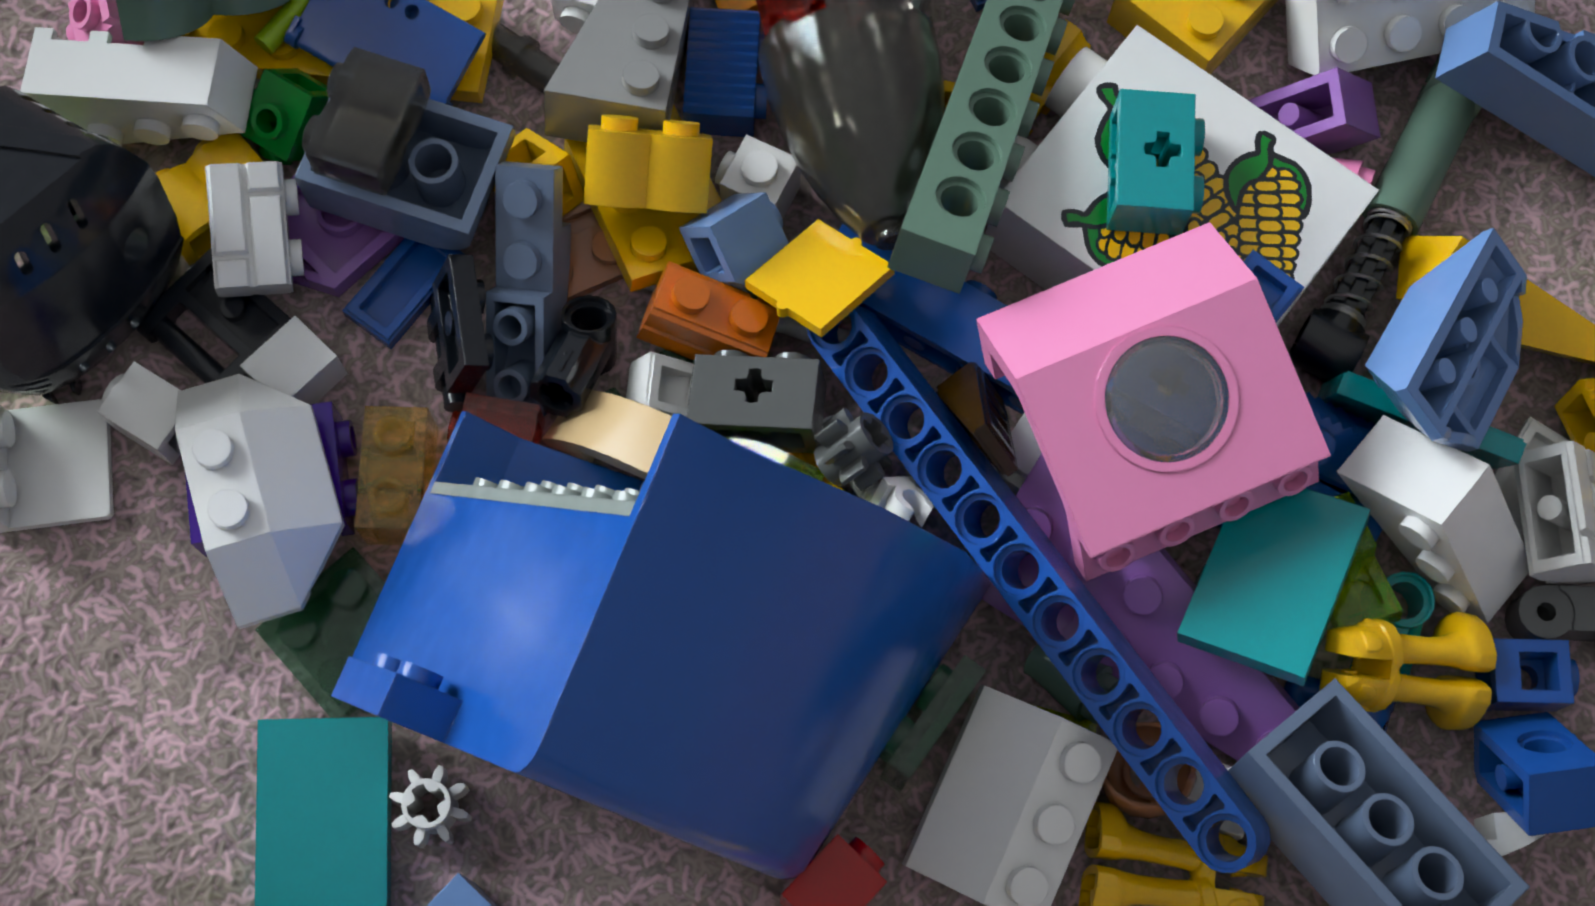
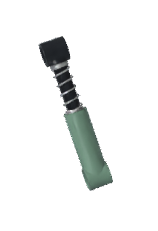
[1289,53,1482,382]

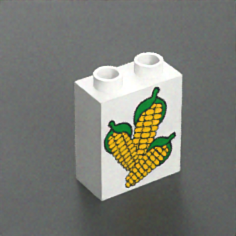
[985,25,1379,340]

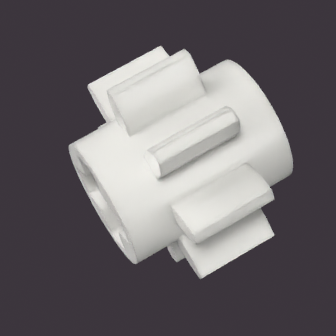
[389,765,472,849]

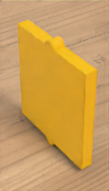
[745,219,895,338]

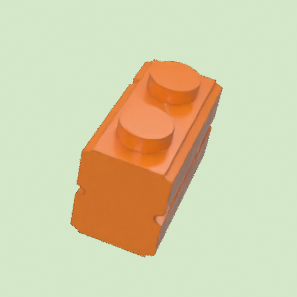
[636,261,780,360]

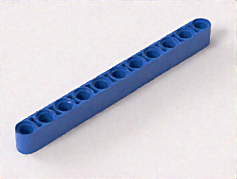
[807,305,1271,873]

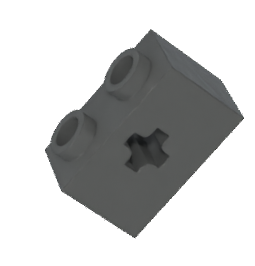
[687,350,827,454]

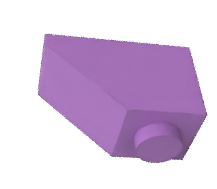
[1248,67,1381,154]

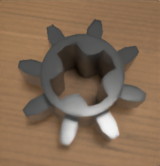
[814,408,893,491]

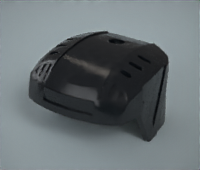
[0,86,184,396]

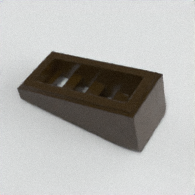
[936,362,1018,477]

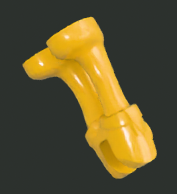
[1319,612,1497,730]
[1079,802,1268,906]

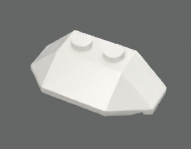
[175,374,345,629]

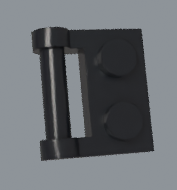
[136,248,291,383]

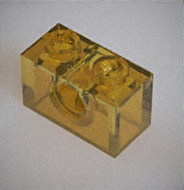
[354,406,438,545]

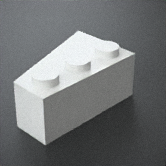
[1337,415,1529,623]

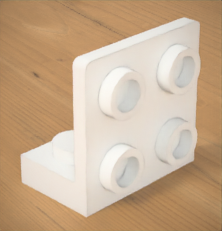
[0,399,114,533]

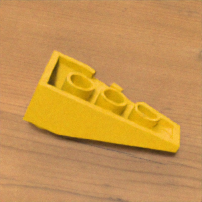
[1396,236,1595,365]

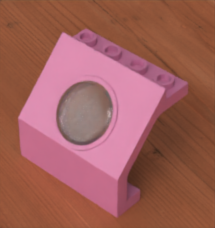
[976,222,1331,582]

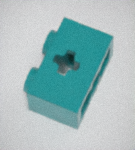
[1106,89,1205,235]

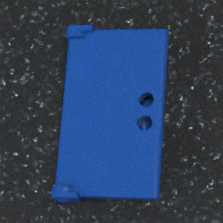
[284,0,486,106]

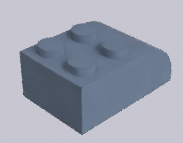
[294,71,515,250]

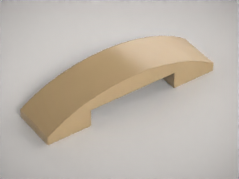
[542,390,672,479]

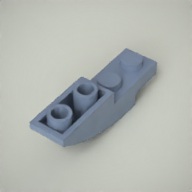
[486,161,571,417]

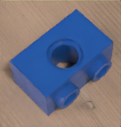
[1474,712,1595,836]

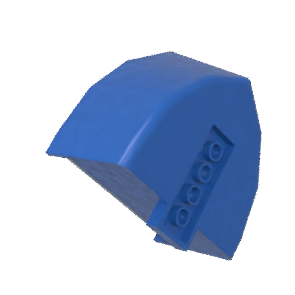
[331,411,992,880]

